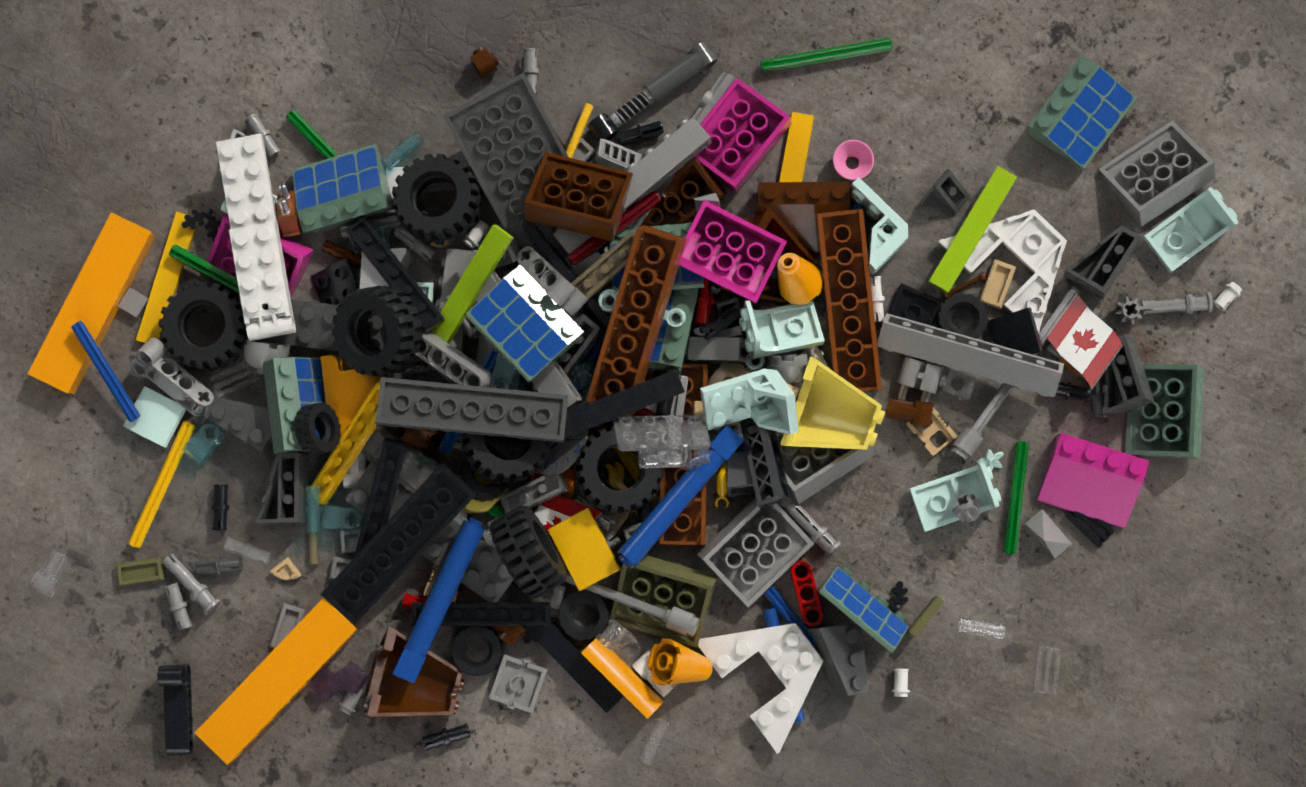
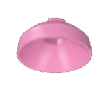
[833,140,874,181]

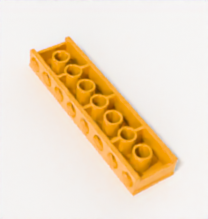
[27,212,156,395]
[195,597,359,765]

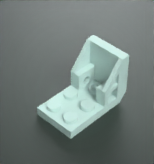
[849,177,908,277]
[700,369,799,435]

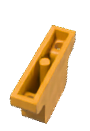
[320,355,384,441]

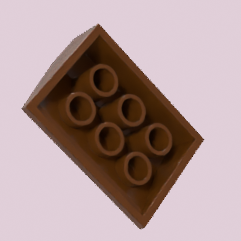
[524,152,633,242]
[757,181,850,254]

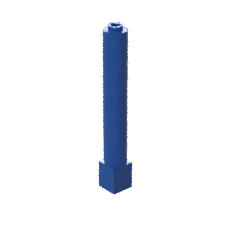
[618,425,744,567]
[393,518,485,683]

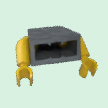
[715,441,774,508]

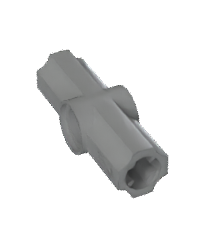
[693,72,735,124]

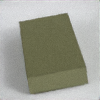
[116,557,166,587]
[907,596,944,637]

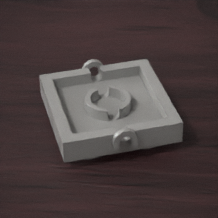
[489,654,548,713]

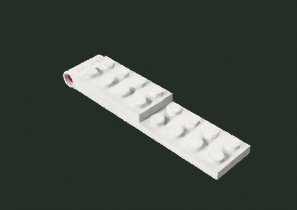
[216,133,296,341]

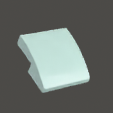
[123,386,186,448]

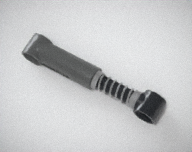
[587,41,718,142]

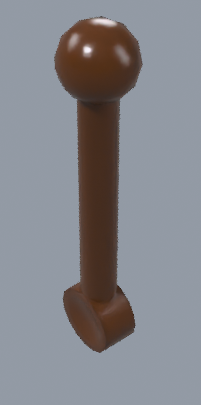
[943,272,987,298]

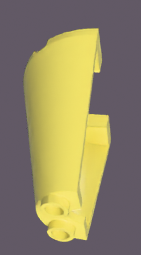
[780,357,885,450]

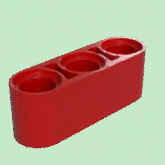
[790,561,823,627]

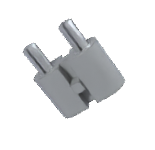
[897,357,943,402]

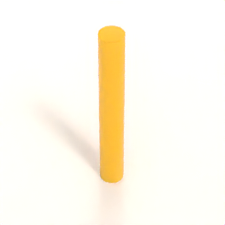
[566,103,594,158]

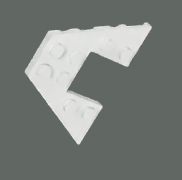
[938,209,1067,334]
[698,623,824,754]

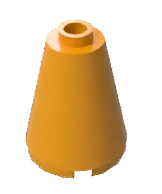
[778,253,823,305]
[647,638,713,686]

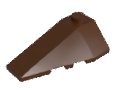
[641,158,727,226]

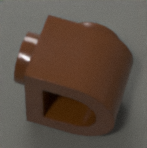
[471,47,499,79]

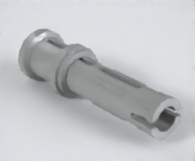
[1141,292,1213,315]
[781,495,841,557]
[162,553,221,615]

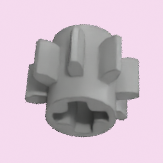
[1114,297,1144,326]
[952,494,983,522]

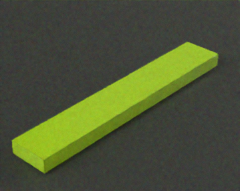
[928,166,1017,294]
[431,225,514,344]

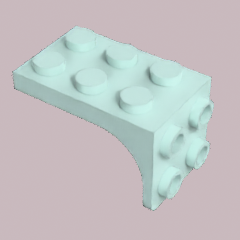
[1142,187,1238,273]
[739,300,825,359]
[909,463,1001,532]

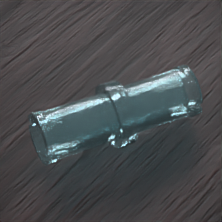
[381,132,424,171]
[304,486,323,533]

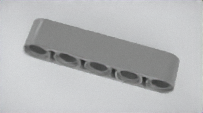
[414,327,493,388]

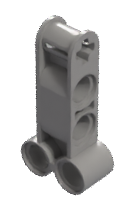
[517,246,589,316]
[129,338,214,417]

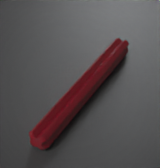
[567,191,661,266]

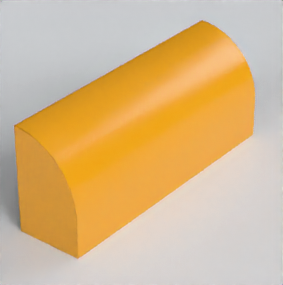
[581,636,664,719]

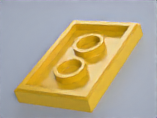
[548,508,621,591]

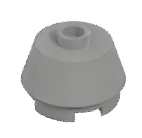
[765,349,809,385]

